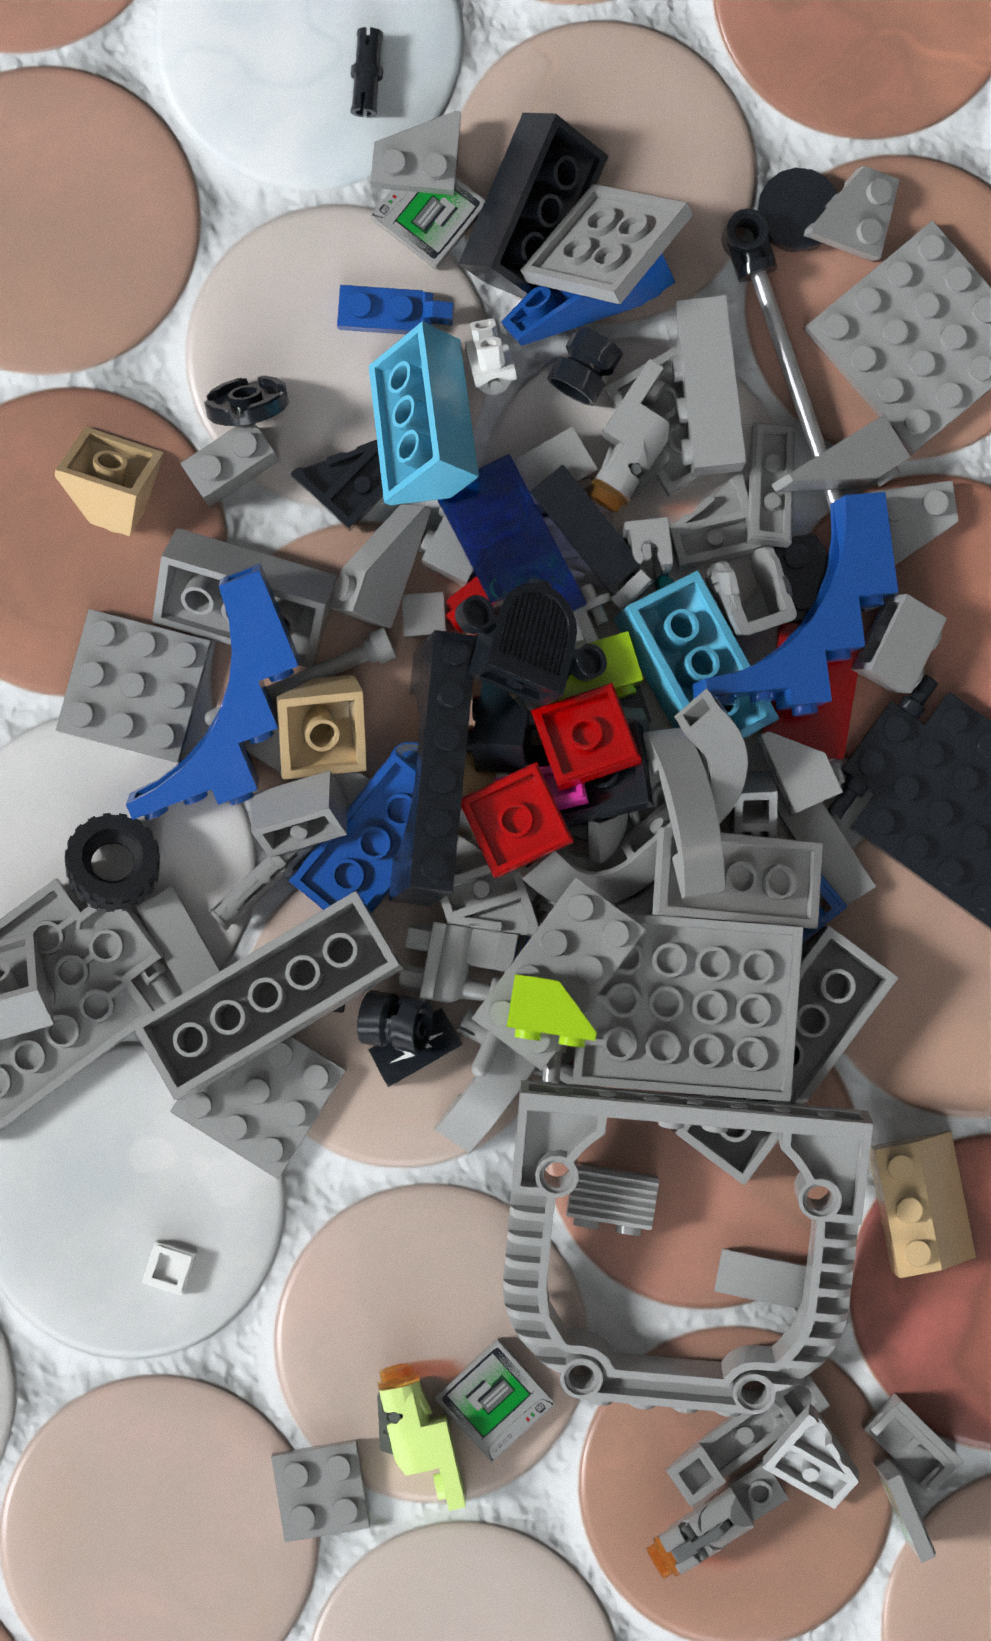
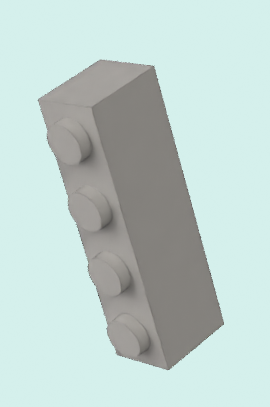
[666,295,746,477]

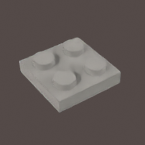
[271,1439,370,1542]

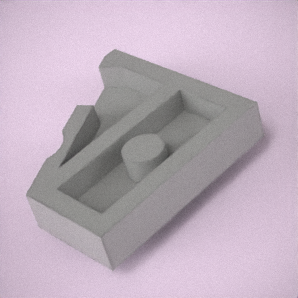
[804,166,900,262]
[670,472,762,571]

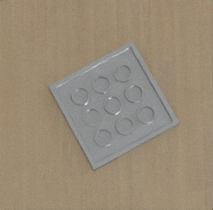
[804,220,991,455]

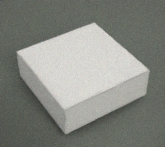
[142,1240,197,1296]

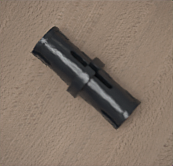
[350,27,383,118]

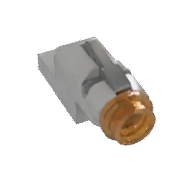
[589,358,670,514]
[646,1460,789,1579]

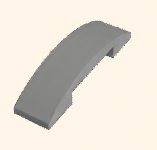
[643,728,725,899]
[434,1042,536,1153]
[665,1374,830,1507]

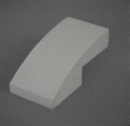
[714,1248,806,1309]

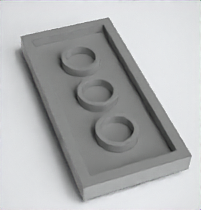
[652,827,823,929]
[472,877,646,1071]

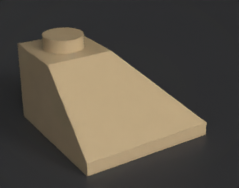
[55,426,164,536]
[277,674,367,779]

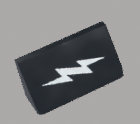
[368,1008,463,1087]

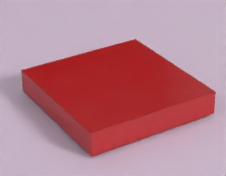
[531,683,641,791]
[461,762,574,879]

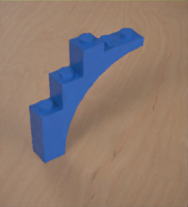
[692,492,898,716]
[126,563,299,820]

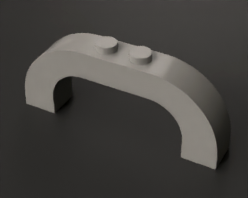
[518,688,748,904]

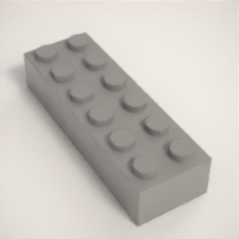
[131,891,404,1100]
[672,926,899,1186]

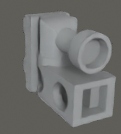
[398,922,518,1003]

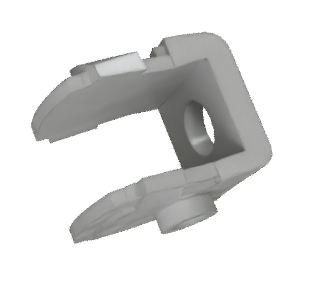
[705,546,797,639]

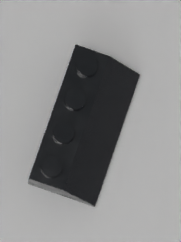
[458,112,609,299]

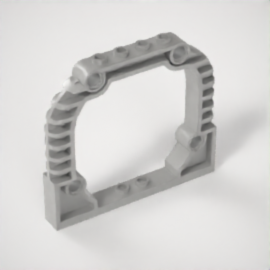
[503,1080,873,1417]

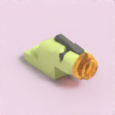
[377,1363,466,1511]

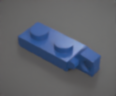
[337,285,454,335]

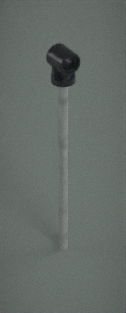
[721,208,881,612]

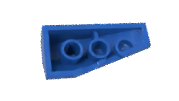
[501,254,675,346]

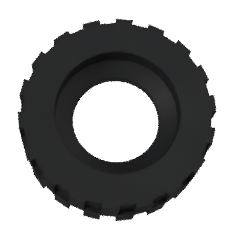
[65,813,160,912]

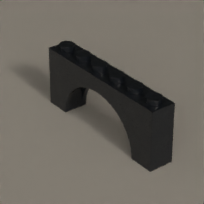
[389,630,477,906]

